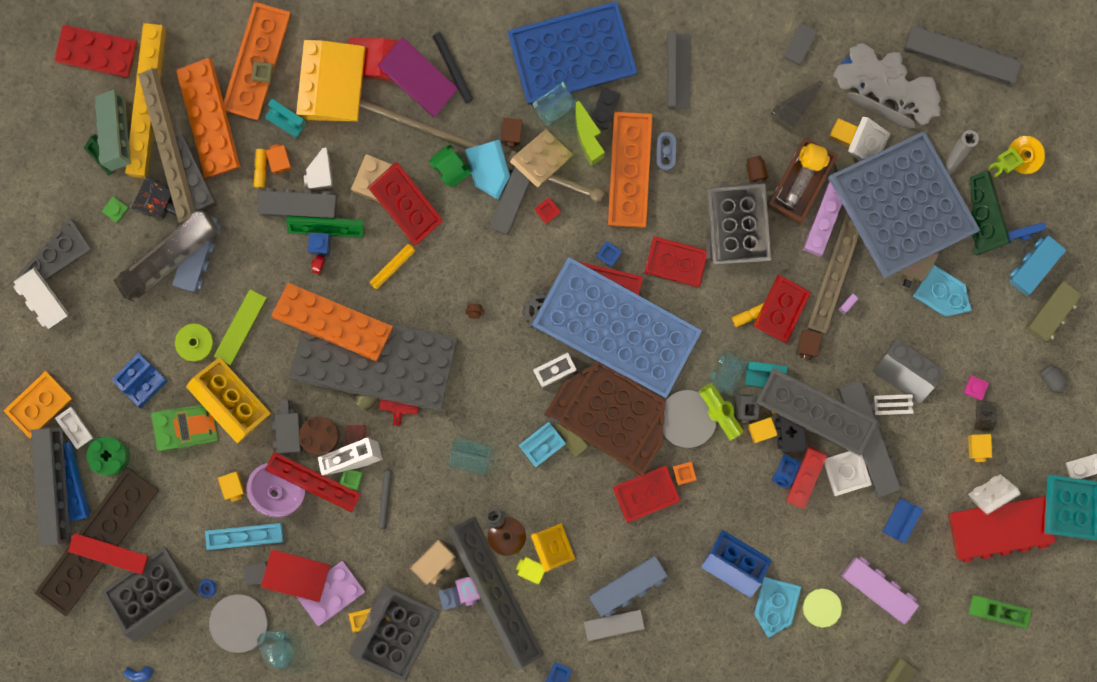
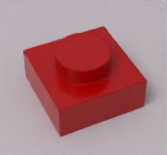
[534,198,561,224]

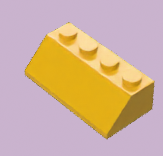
[186,357,271,444]

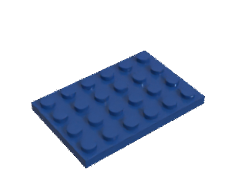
[507,1,637,104]

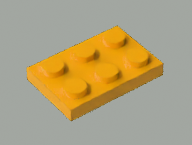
[4,371,73,439]

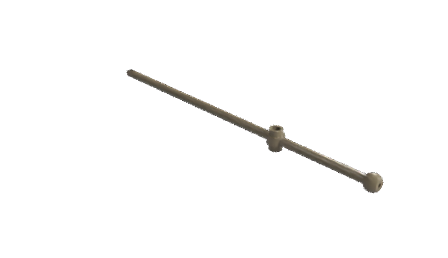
[360,99,604,202]

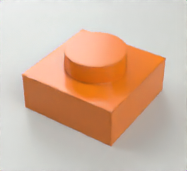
[673,461,697,485]

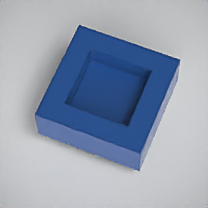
[596,241,622,268]

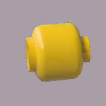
[799,143,830,171]

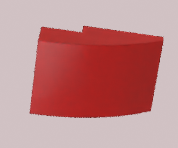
[261,549,330,602]

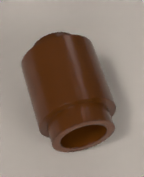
[746,156,769,183]

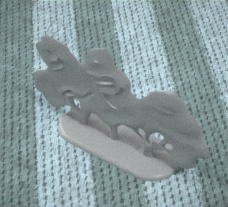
[833,43,941,129]

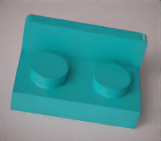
[265,99,307,138]

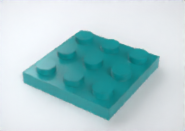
[1045,475,1097,540]

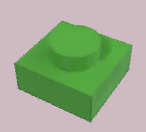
[101,197,129,223]

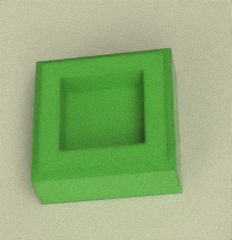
[339,469,363,491]

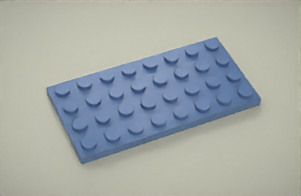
[531,257,702,398]

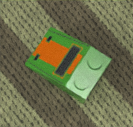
[151,405,218,452]

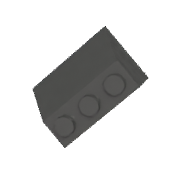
[872,339,945,404]

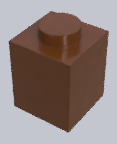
[501,117,523,148]
[796,330,822,360]

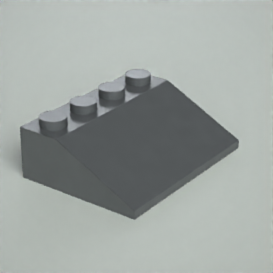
[707,182,771,265]
[102,547,198,643]
[349,584,439,681]

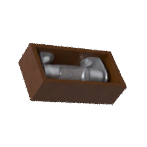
[767,137,838,225]

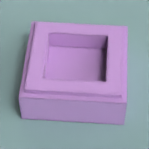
[838,294,858,314]

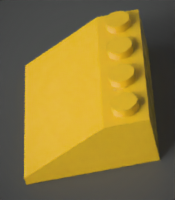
[296,40,366,121]

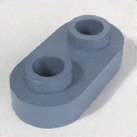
[656,132,676,171]

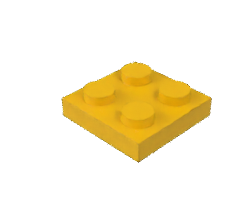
[531,523,575,572]

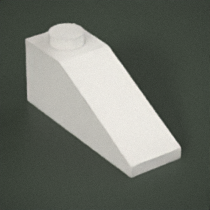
[318,438,383,476]

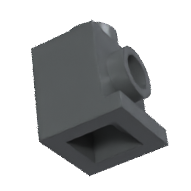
[734,394,759,423]

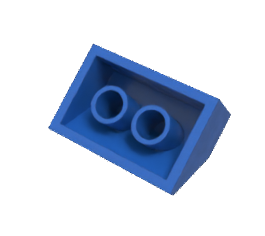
[701,530,772,598]

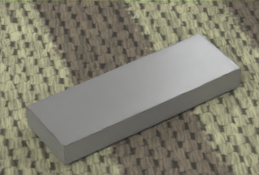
[584,610,645,641]

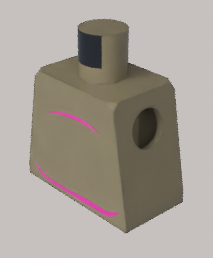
[897,253,939,290]

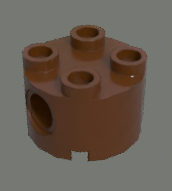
[299,416,340,456]

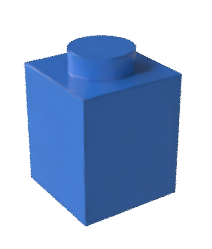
[308,233,331,255]

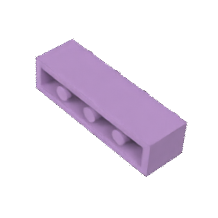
[802,180,842,257]
[841,557,919,624]

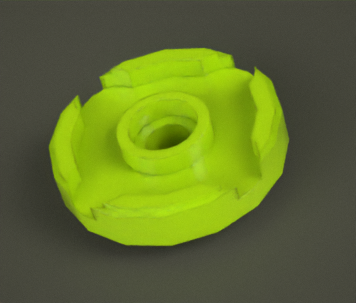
[175,323,214,362]

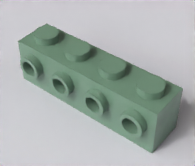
[95,90,131,171]

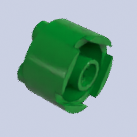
[428,143,472,188]
[87,436,130,475]

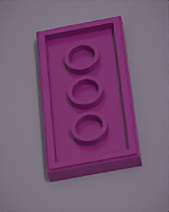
[377,37,458,117]

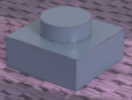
[438,586,462,610]

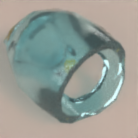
[257,631,294,669]

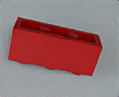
[786,445,827,509]

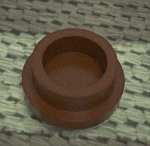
[465,304,484,319]

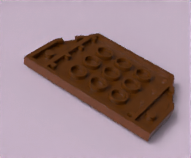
[544,362,666,476]

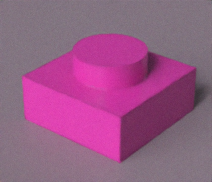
[963,375,989,401]

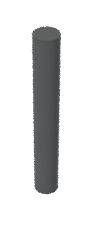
[378,470,392,529]

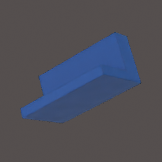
[882,498,923,543]

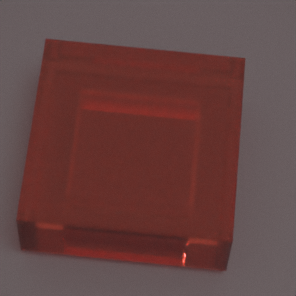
[346,425,366,445]

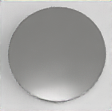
[663,390,717,448]
[209,594,268,653]

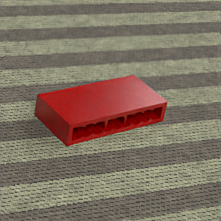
[948,496,1055,562]

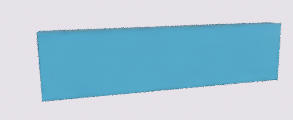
[205,523,284,550]

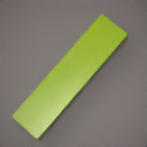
[214,289,267,365]

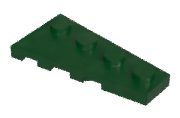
[970,170,1011,255]

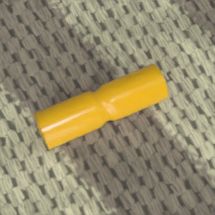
[254,149,267,188]
[731,303,764,328]

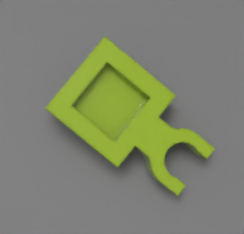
[987,147,1024,178]

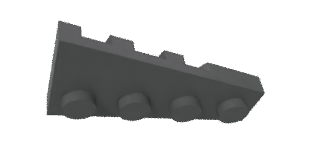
[17,218,92,281]

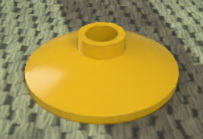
[1008,136,1045,174]

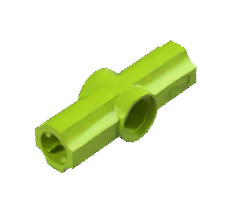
[699,383,743,440]

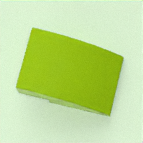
[575,101,605,167]

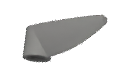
[944,130,979,176]

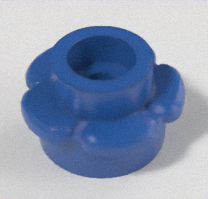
[198,579,217,598]

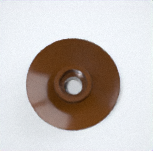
[488,517,526,556]

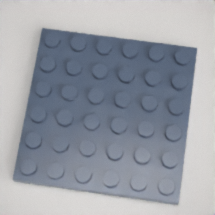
[828,131,980,279]

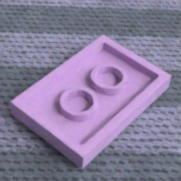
[297,561,365,627]

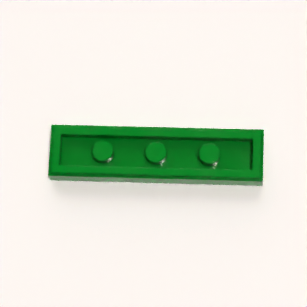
[286,216,364,238]

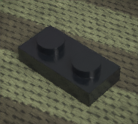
[591,87,621,130]

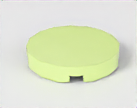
[803,588,842,628]

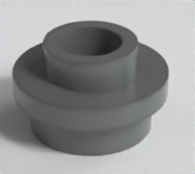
[486,509,505,528]

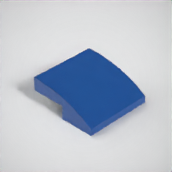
[111,352,168,408]

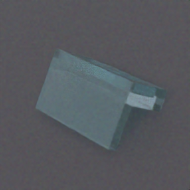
[448,438,492,476]

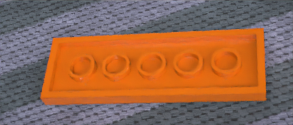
[224,2,291,121]
[176,58,240,179]
[608,112,652,228]
[271,283,393,362]

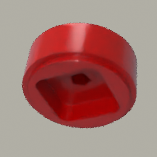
[311,255,325,275]

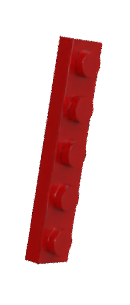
[265,452,361,513]

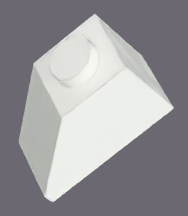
[304,148,333,191]

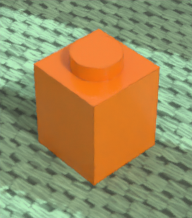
[266,144,293,175]

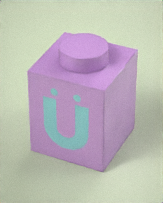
[455,576,480,606]

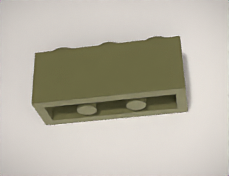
[1026,281,1082,342]

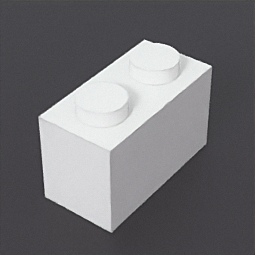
[533,353,576,388]

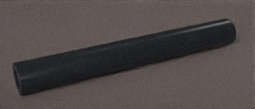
[432,32,474,104]

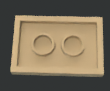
[510,129,574,187]

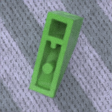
[969,595,1032,629]

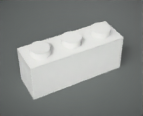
[14,267,69,329]

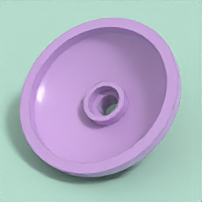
[247,463,305,517]

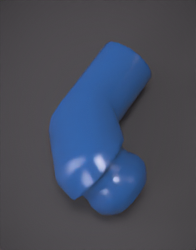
[123,666,153,682]

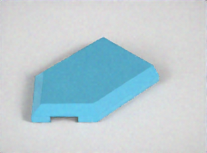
[465,139,511,199]
[913,265,972,317]
[754,577,801,638]

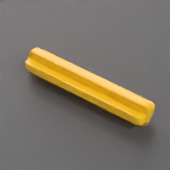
[370,244,415,289]

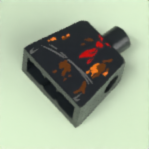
[131,176,177,219]

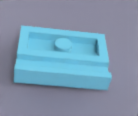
[519,422,566,467]

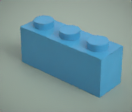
[1009,235,1066,296]

